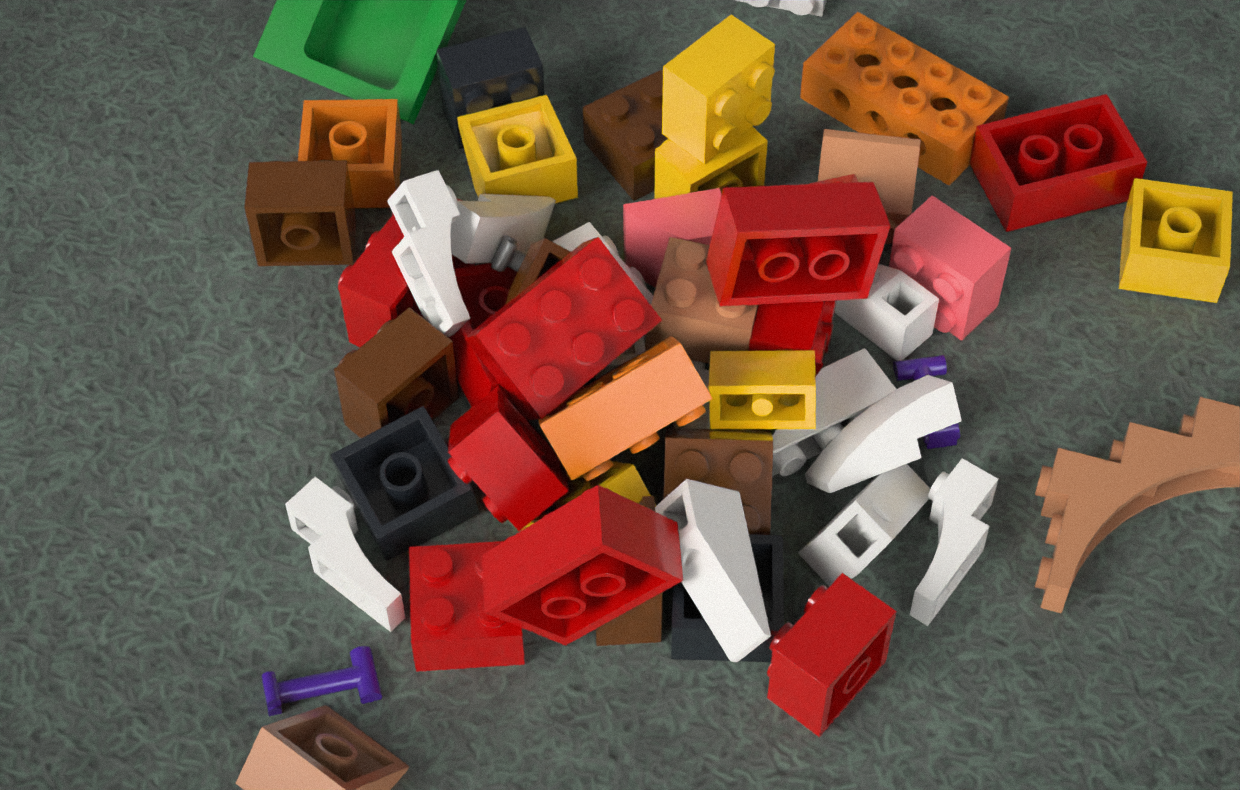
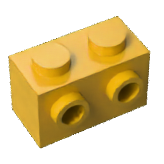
[709,350,816,429]

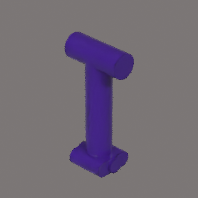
[893,355,960,449]
[262,646,382,717]

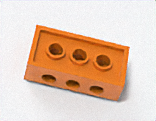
[800,12,1009,186]

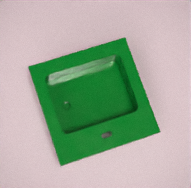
[253,0,466,125]

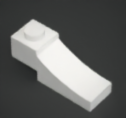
[387,170,470,337]
[910,458,998,626]
[285,477,405,632]

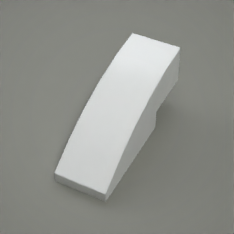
[450,194,556,263]
[805,375,962,493]

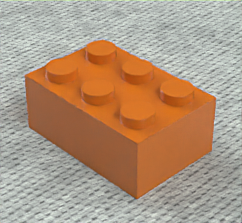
[538,335,713,481]

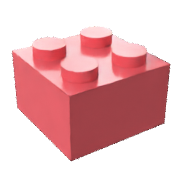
[889,195,1011,341]

